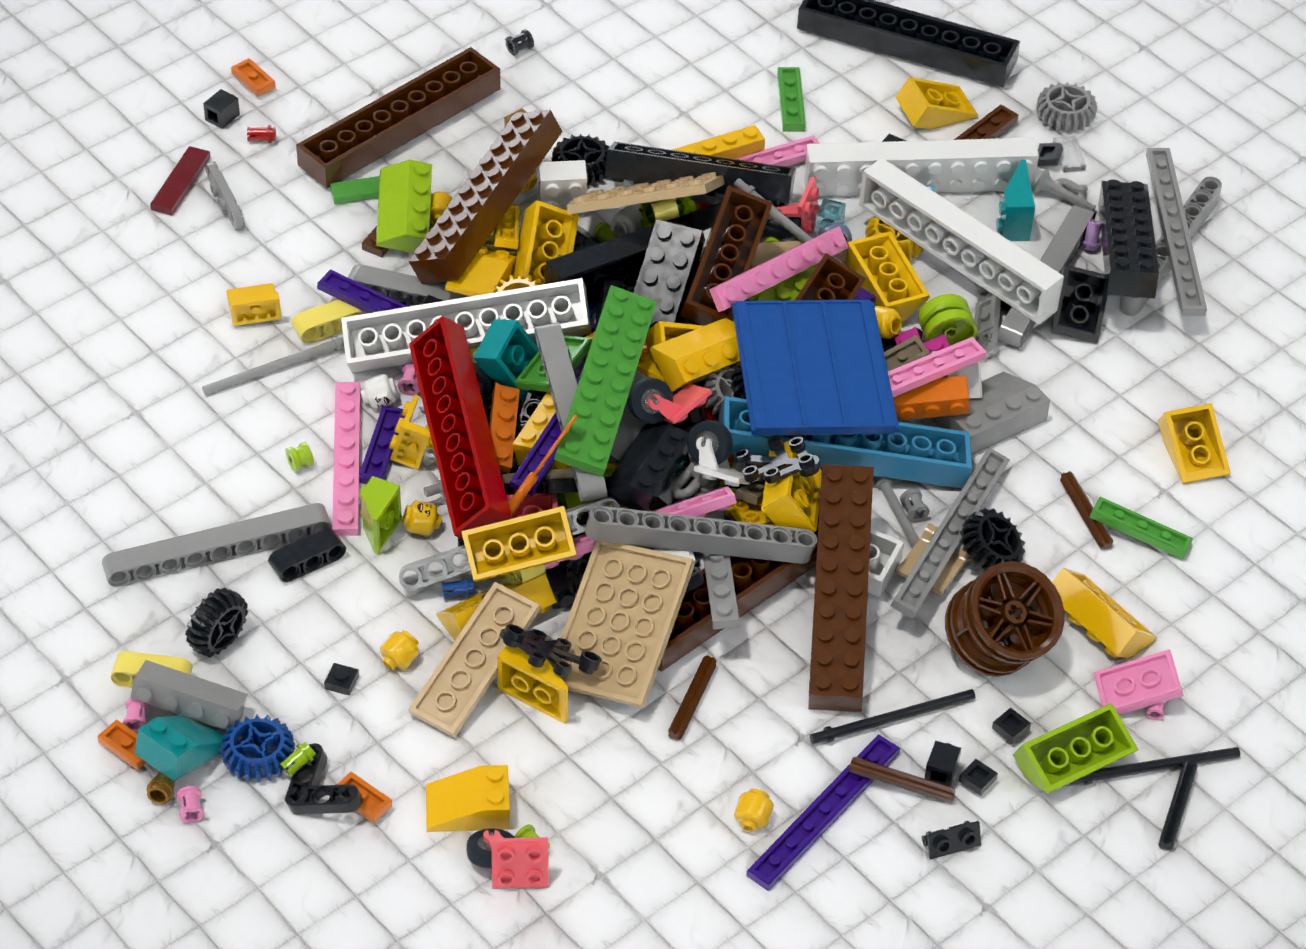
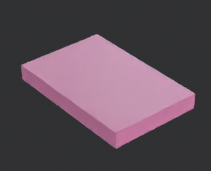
[1093,649,1184,715]

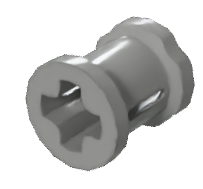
[900,488,930,522]

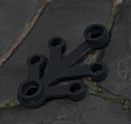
[733,435,820,484]
[500,624,602,677]

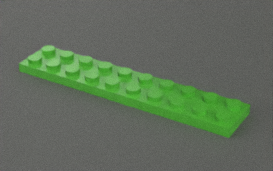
[554,285,657,477]

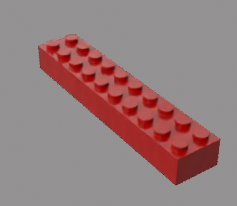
[409,316,512,539]

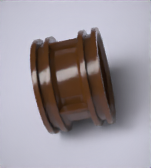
[945,561,1065,677]

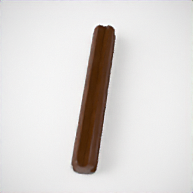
[1060,471,1113,550]
[668,655,717,741]
[849,757,955,803]

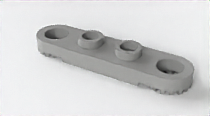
[205,161,245,230]
[974,287,1001,354]

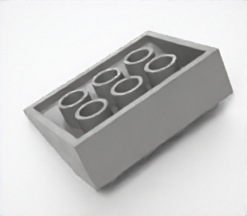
[932,372,1050,455]

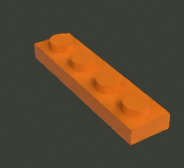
[489,384,520,473]

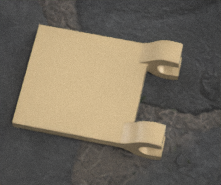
[896,523,971,595]

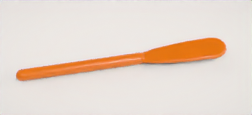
[509,414,578,515]

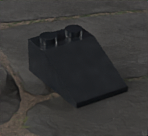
[1051,265,1108,344]

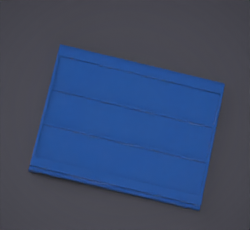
[732,300,899,436]

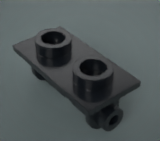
[922,820,981,860]

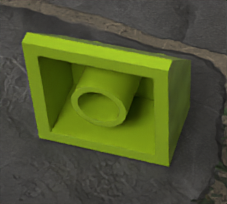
[359,476,402,555]

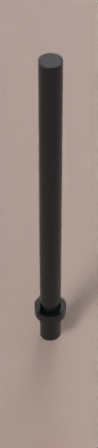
[809,689,975,745]
[1069,747,1240,785]

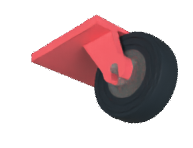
[763,177,821,240]
[627,377,712,424]
[466,829,549,888]

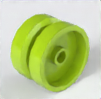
[918,294,978,346]

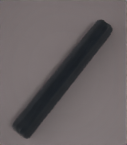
[1158,761,1198,851]

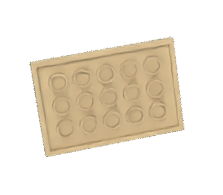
[566,172,725,214]
[551,541,695,708]

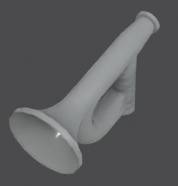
[1033,168,1096,211]
[653,460,709,510]

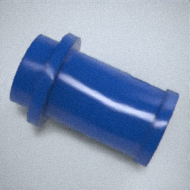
[442,577,475,599]

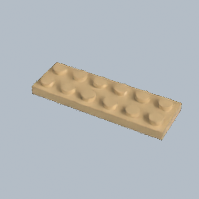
[408,582,541,738]

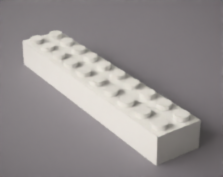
[804,138,1039,197]
[859,158,1064,324]
[341,278,592,373]

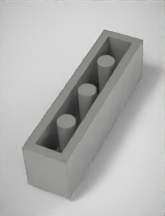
[130,660,248,730]

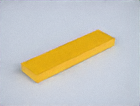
[494,205,520,249]

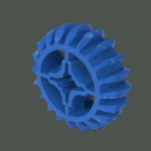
[221,714,295,783]

